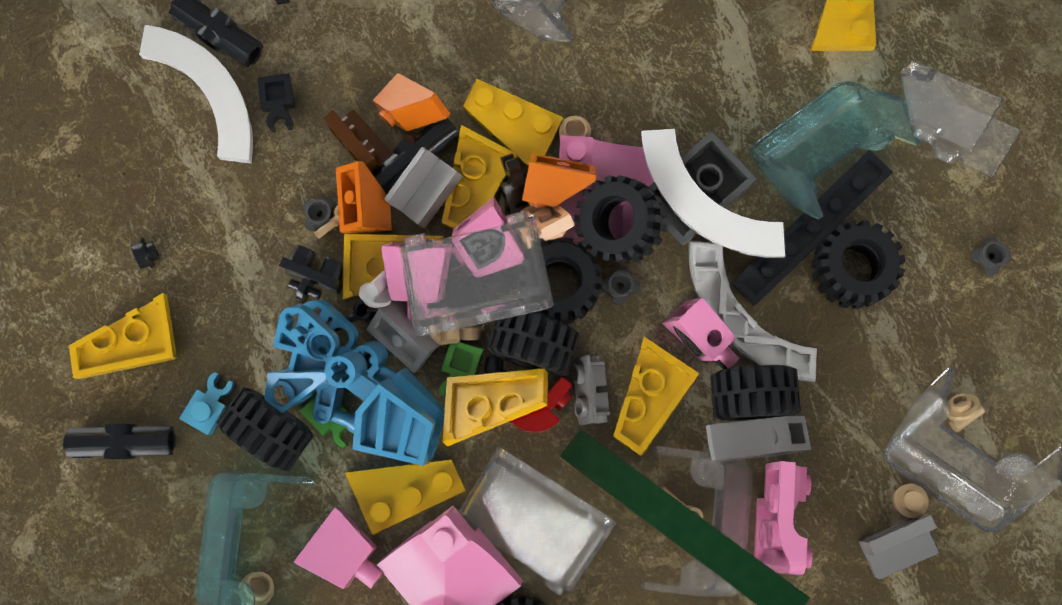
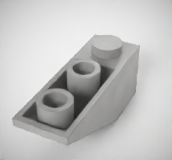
[706,416,811,461]

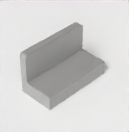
[384,147,463,229]
[366,300,440,373]
[858,515,938,579]

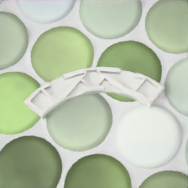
[139,25,253,163]
[641,129,785,258]
[689,241,817,383]

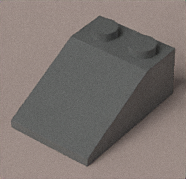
[649,131,757,246]

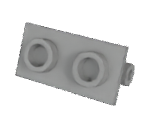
[570,355,610,426]

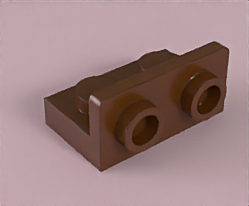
[323,110,393,173]

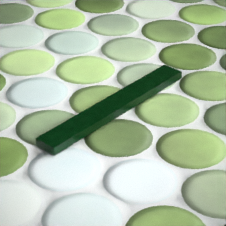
[560,429,810,605]

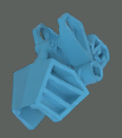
[264,300,445,466]

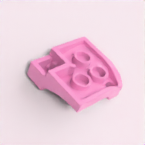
[559,136,654,242]
[754,461,812,575]
[377,505,523,605]

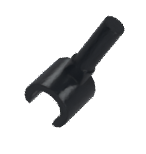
[335,301,376,332]
[484,356,510,374]

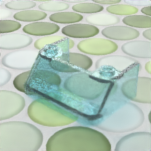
[750,81,922,220]
[195,472,314,605]

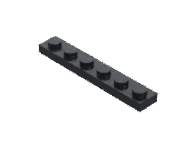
[731,150,893,306]

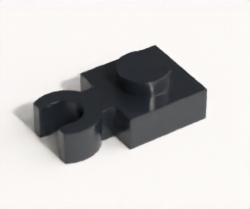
[257,73,295,133]

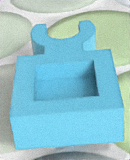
[179,372,236,436]

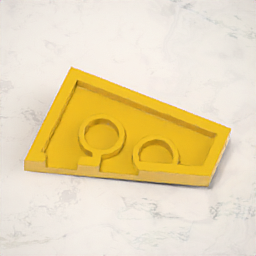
[810,0,876,51]
[463,79,563,167]
[442,125,518,231]
[343,234,444,300]
[69,293,177,379]
[613,337,699,458]
[442,368,548,447]
[345,460,466,535]

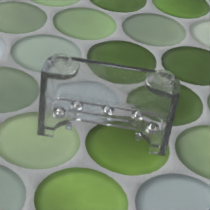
[399,212,554,336]
[458,446,617,596]

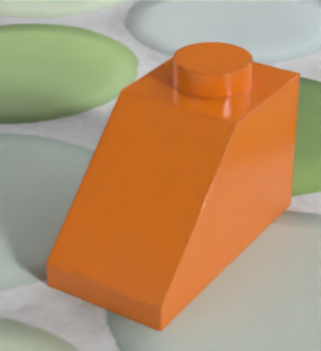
[372,73,450,132]
[522,153,597,208]
[336,161,392,234]

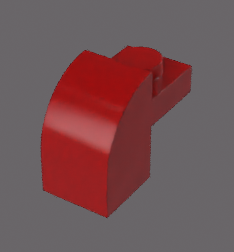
[509,376,573,433]

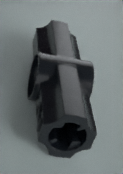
[168,0,264,68]
[372,118,459,194]
[63,424,176,459]

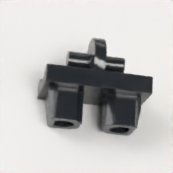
[279,245,343,304]

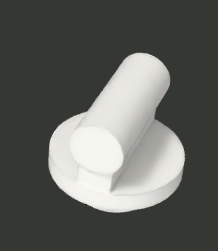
[359,271,391,308]

